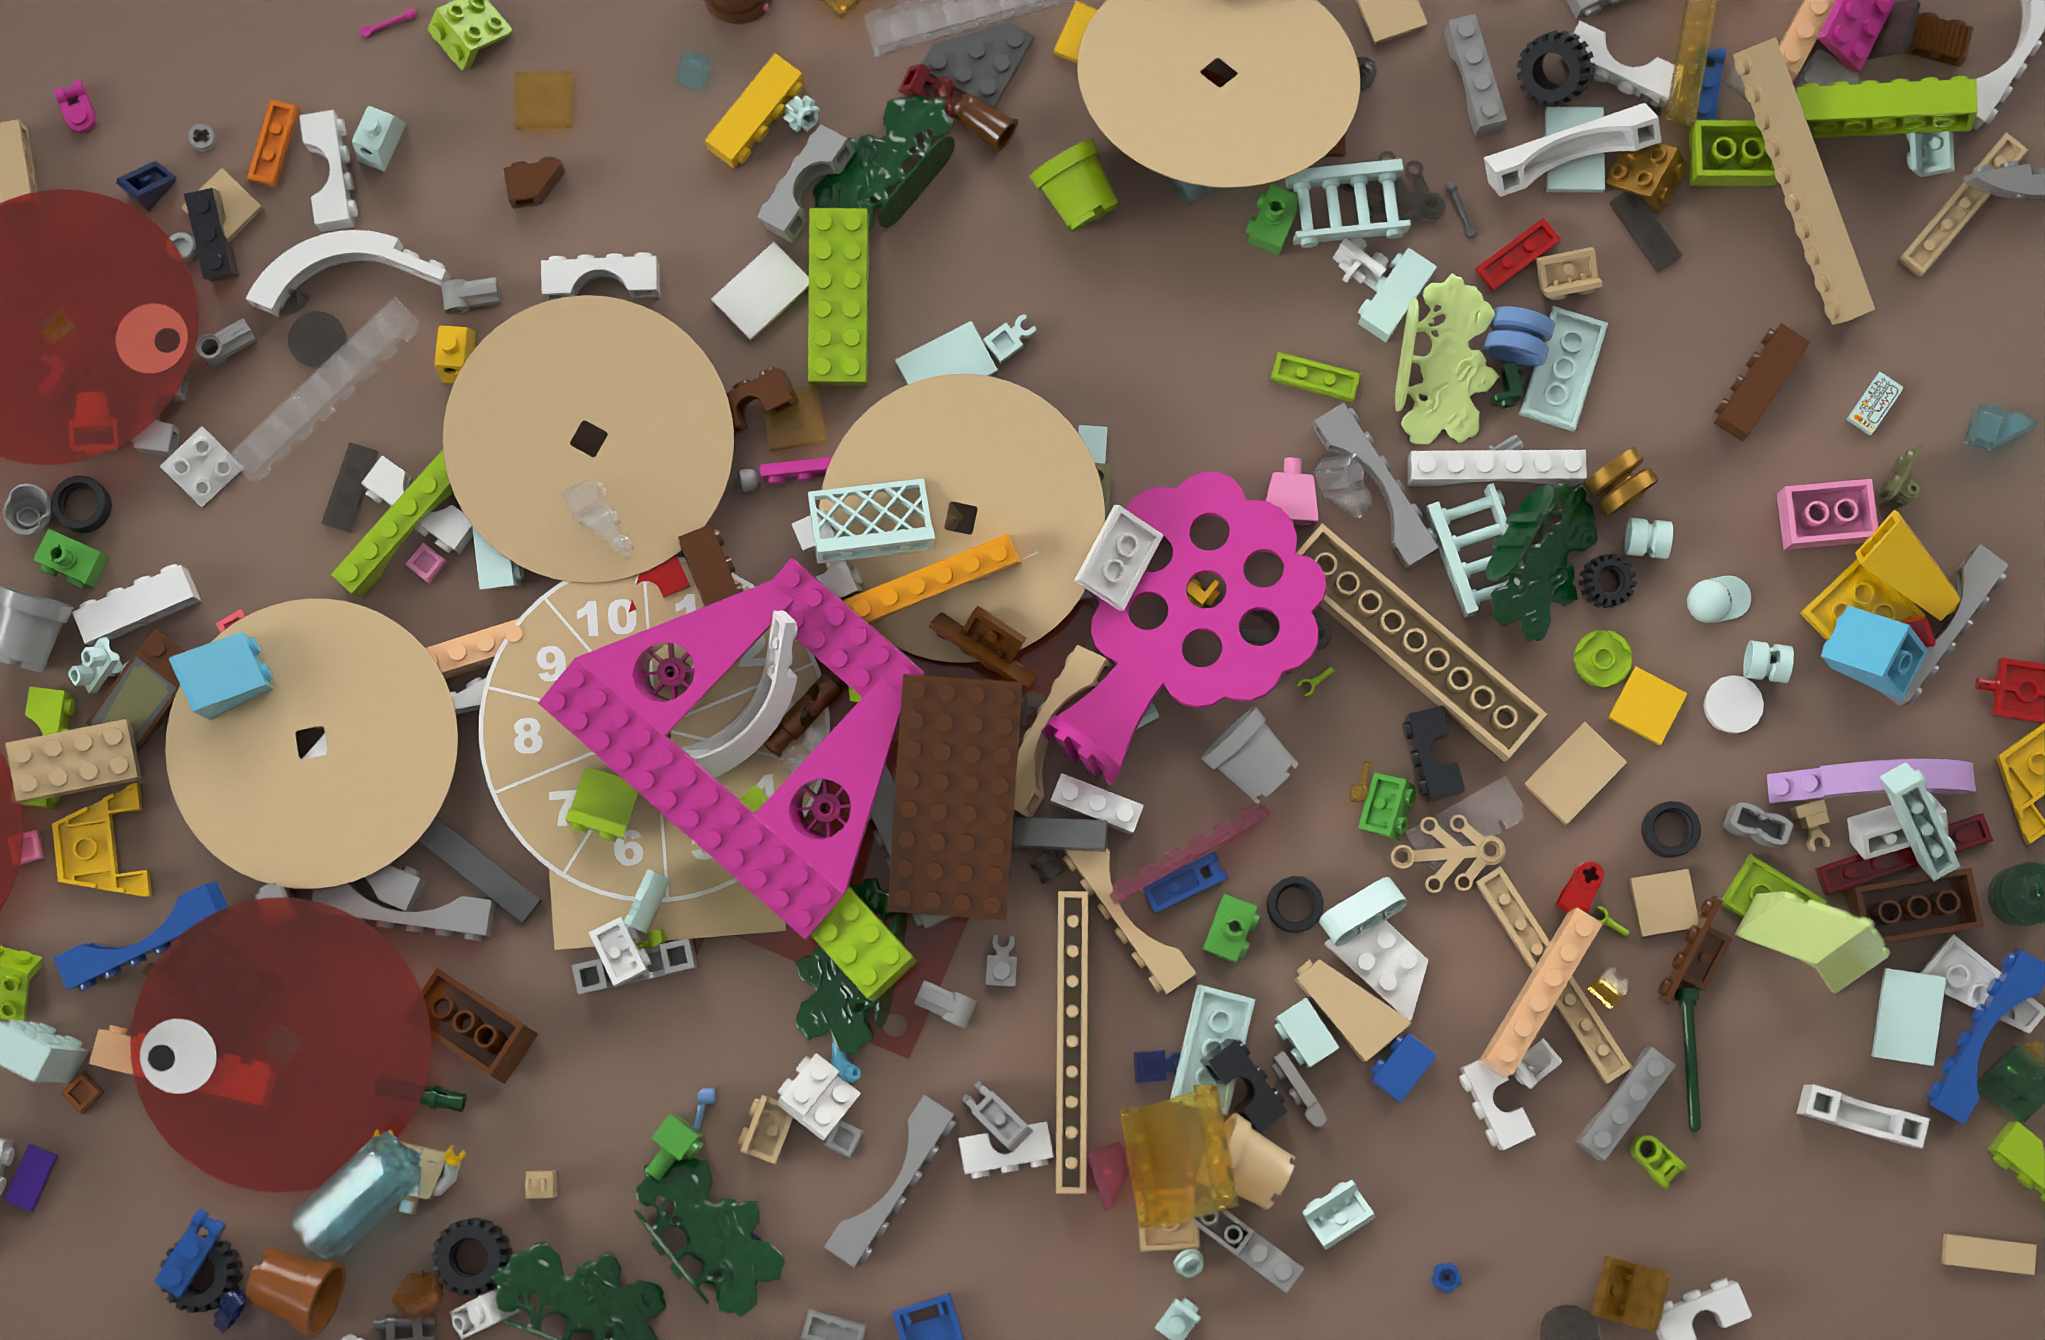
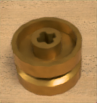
[1583,447,1660,517]

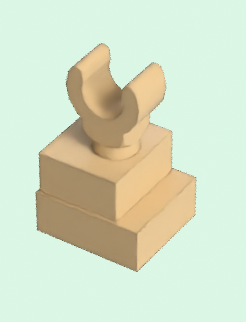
[1789,799,1830,851]
[525,1170,557,1198]

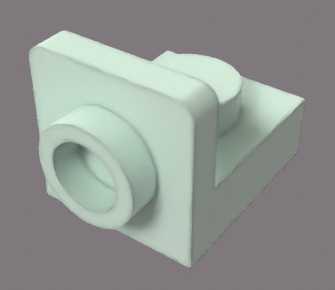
[1155,1298,1201,1340]

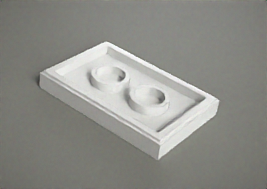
[711,242,809,341]
[1074,505,1164,611]

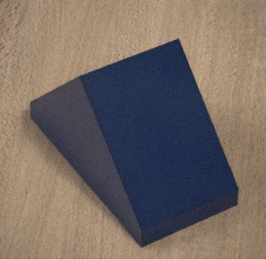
[116,161,177,212]

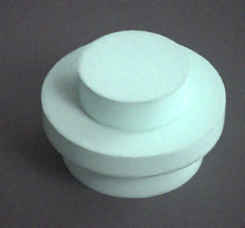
[1174,1249,1203,1277]

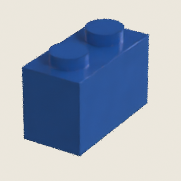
[1369,1033,1437,1103]

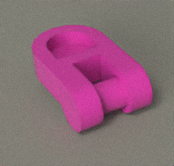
[54,79,97,134]

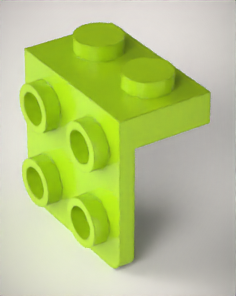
[427,0,512,71]
[565,767,639,842]
[0,945,43,1022]

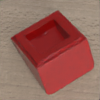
[1899,616,1936,647]

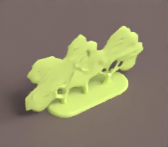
[1395,274,1500,445]

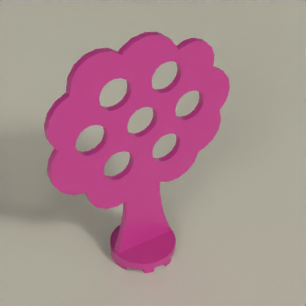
[1041,471,1327,786]

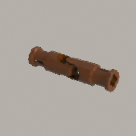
[763,670,846,758]

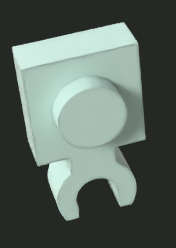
[983,314,1036,364]

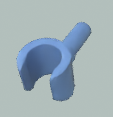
[693,1087,716,1129]

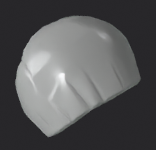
[3,483,53,535]

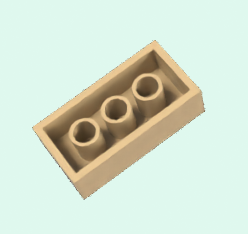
[5,719,142,803]

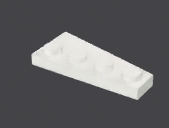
[1919,934,2045,1034]

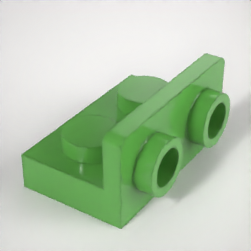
[1358,772,1416,842]

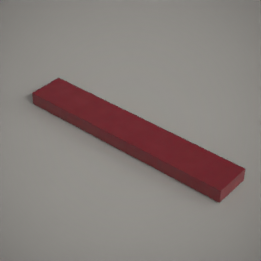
[1815,813,1993,896]

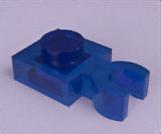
[1133,1050,1181,1083]

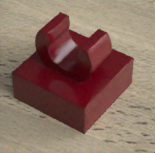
[898,64,936,98]

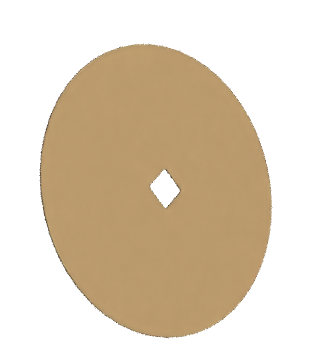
[1077,0,1360,188]
[443,295,734,583]
[819,374,1105,662]
[165,599,458,889]

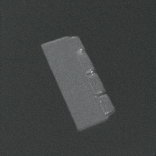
[1405,776,1525,871]

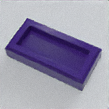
[4,1144,59,1212]

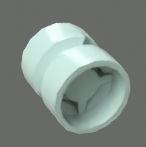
[1624,517,1673,559]
[1743,640,1794,683]

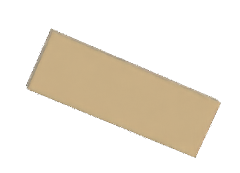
[1941,1234,2037,1275]

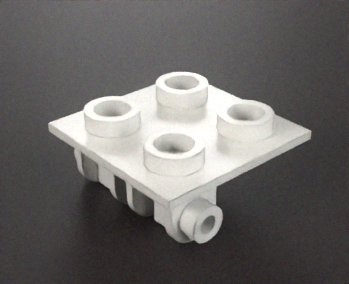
[160,426,244,507]

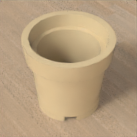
[1198,1113,1295,1210]

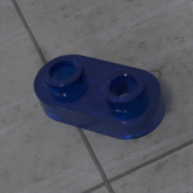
[213,1289,250,1333]

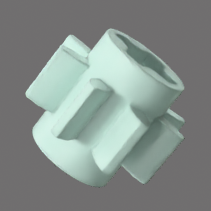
[783,96,820,132]

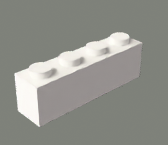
[72,564,201,647]

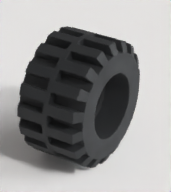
[1516,30,1595,107]
[431,1218,513,1296]
[160,1235,243,1313]

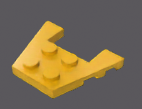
[1995,723,2045,845]
[52,783,153,898]

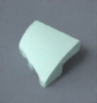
[624,869,670,934]

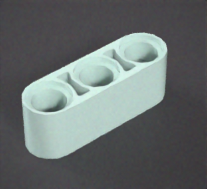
[1319,877,1407,946]

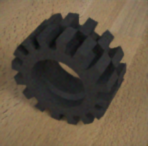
[1579,553,1637,608]

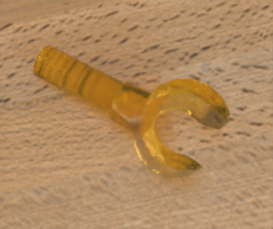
[1350,761,1371,802]

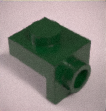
[1490,361,1525,409]

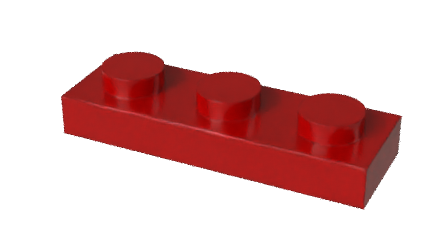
[1475,217,1561,292]

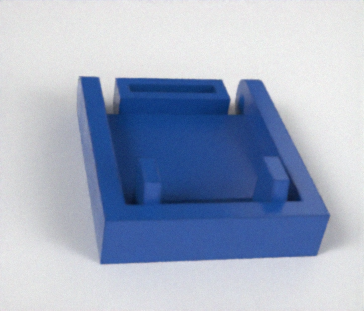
[892,1293,964,1340]

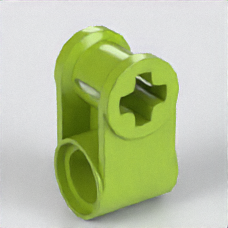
[1629,1135,1687,1190]

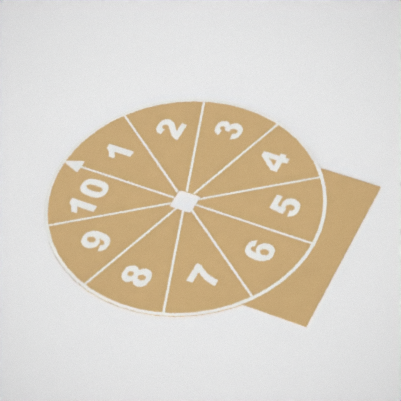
[479,557,830,950]

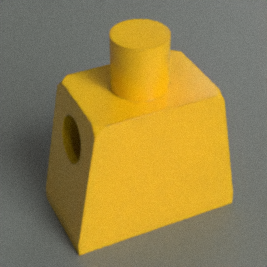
[435,326,476,384]

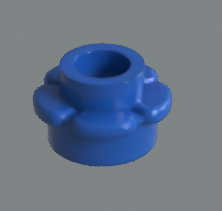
[1432,1263,1461,1293]

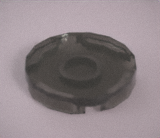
[288,311,347,368]
[1539,1305,1601,1340]

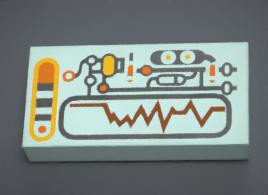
[1846,372,1904,436]

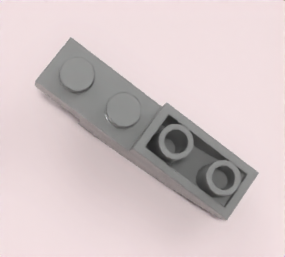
[1964,161,2045,200]
[1188,1195,1305,1293]

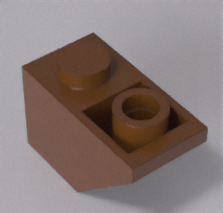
[504,157,565,209]

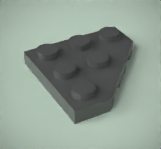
[922,22,1034,108]

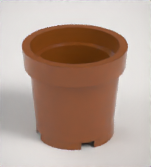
[246,1247,346,1338]

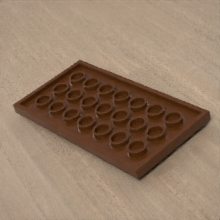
[887,673,1023,920]

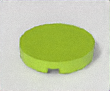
[1573,630,1632,688]

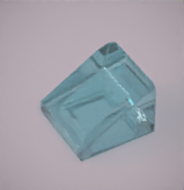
[675,50,712,91]

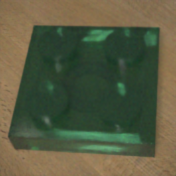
[1977,1043,2045,1124]

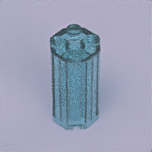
[293,1132,422,1259]

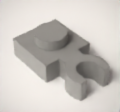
[986,935,1017,987]

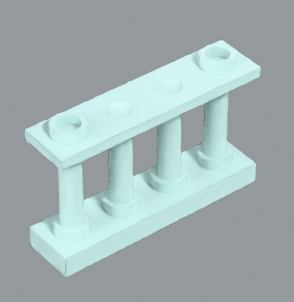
[1285,159,1411,248]
[1424,483,1523,618]

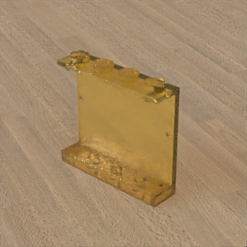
[1120,1085,1239,1229]

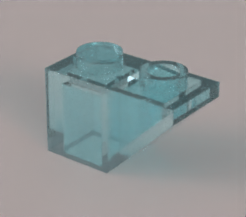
[1964,403,2038,451]

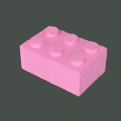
[1776,479,1878,550]

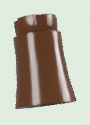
[953,93,1018,153]

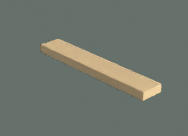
[1898,132,2029,278]

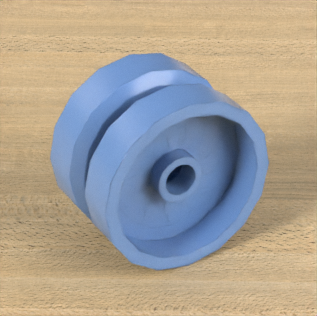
[1483,306,1555,367]

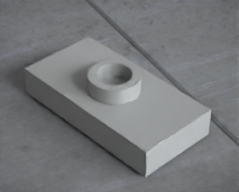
[800,1309,867,1340]

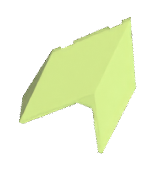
[1734,892,1890,994]

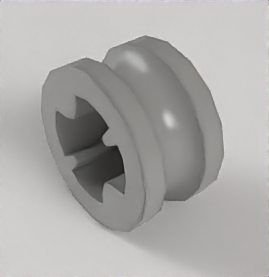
[188,124,216,152]

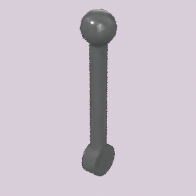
[1446,182,1477,238]

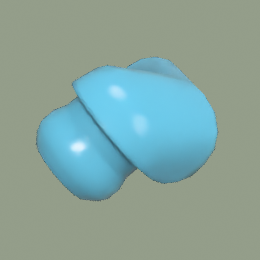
[831,1042,861,1083]

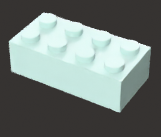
[0,1019,89,1083]

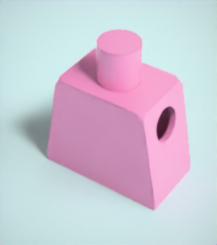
[1265,458,1318,527]

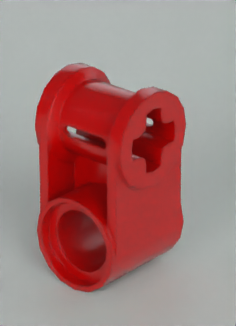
[1555,862,1604,913]

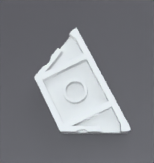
[1324,920,1429,1021]

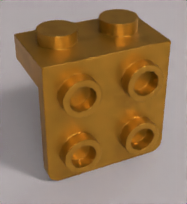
[1605,143,1688,214]
[1591,1255,1670,1332]

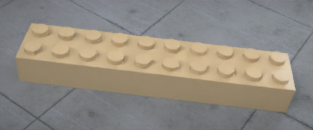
[1282,523,1547,762]

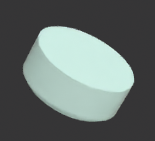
[166,232,197,263]

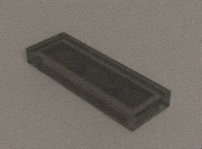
[1609,191,1682,273]
[321,442,379,533]

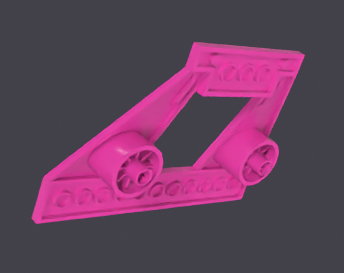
[538,558,926,940]

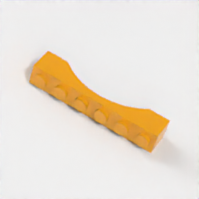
[844,534,1022,624]

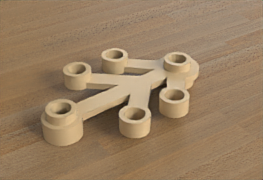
[1390,814,1506,893]

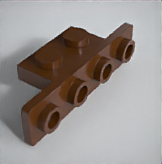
[929,606,1037,691]
[1658,895,1733,1005]

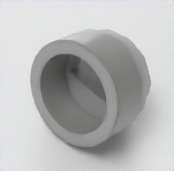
[738,469,760,493]

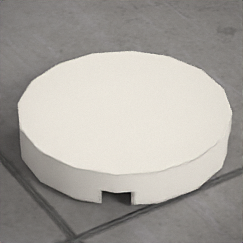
[1703,675,1764,734]

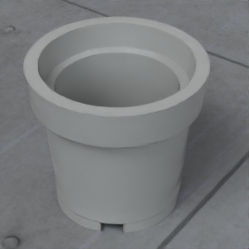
[0,585,74,672]
[1200,706,1299,804]

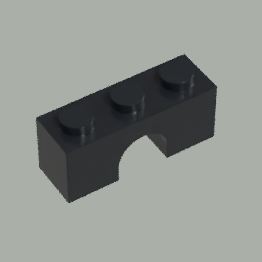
[184,188,239,281]
[1402,706,1466,802]
[1200,1039,1288,1134]

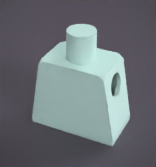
[352,106,406,172]

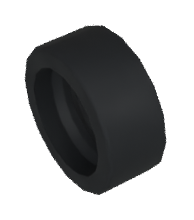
[51,475,112,533]
[1641,801,1701,858]
[1267,876,1324,933]

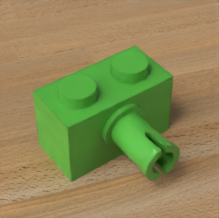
[1245,184,1299,256]
[33,529,109,589]
[1202,894,1260,963]
[645,1114,704,1181]

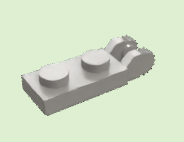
[1271,1051,1327,1127]
[961,1081,1033,1152]

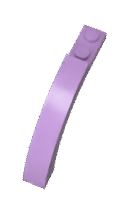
[1767,759,1976,804]

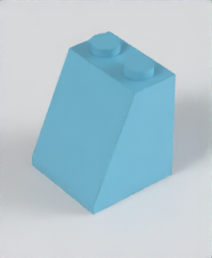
[1821,605,1929,701]
[168,632,274,719]

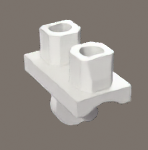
[1333,238,1388,289]

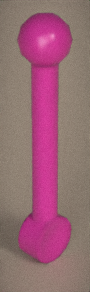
[360,8,416,38]

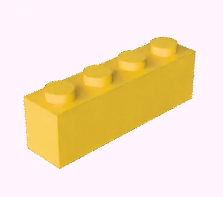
[705,53,804,169]

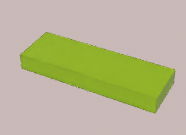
[1270,352,1361,403]

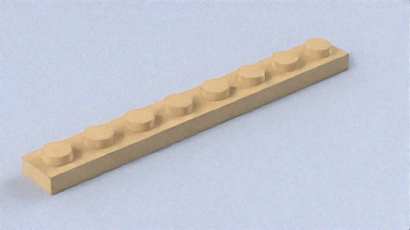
[1475,866,1632,1084]

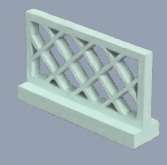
[808,478,935,564]

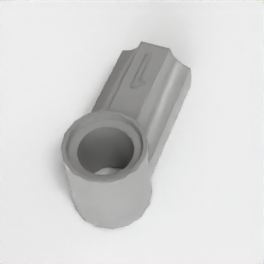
[441,277,501,314]
[196,318,257,367]
[914,981,977,1029]

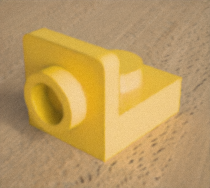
[1187,578,1220,608]

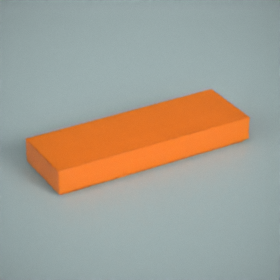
[247,99,300,188]

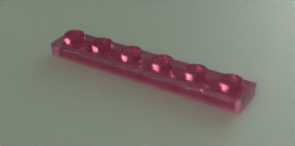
[1109,804,1270,905]

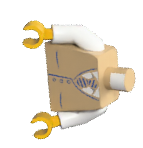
[372,1129,466,1215]

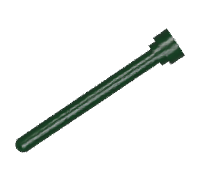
[1675,988,1701,1132]

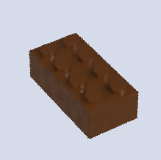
[1845,868,1984,943]

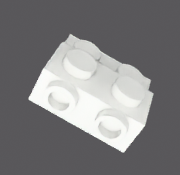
[777,1053,861,1141]

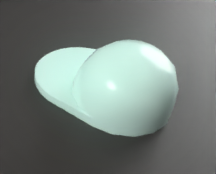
[1687,575,1751,623]

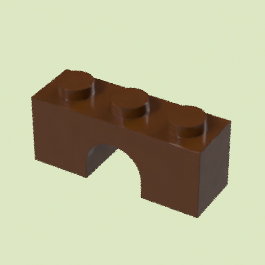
[726,367,799,435]

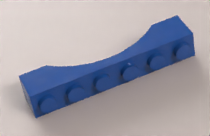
[53,881,231,991]
[1927,949,2045,1125]

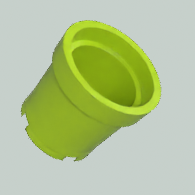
[1029,138,1120,233]

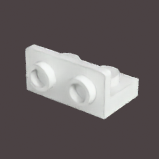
[589,917,651,987]

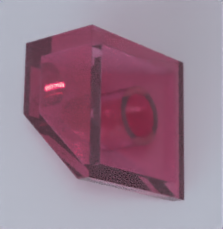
[1086,1141,1133,1211]

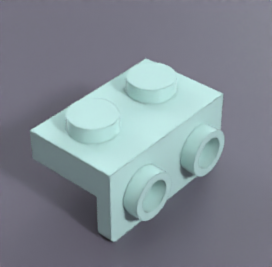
[1906,132,1955,177]
[1302,1180,1376,1250]

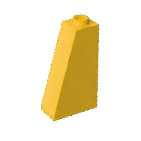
[1855,509,1961,621]

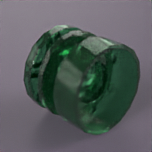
[1988,862,2045,927]

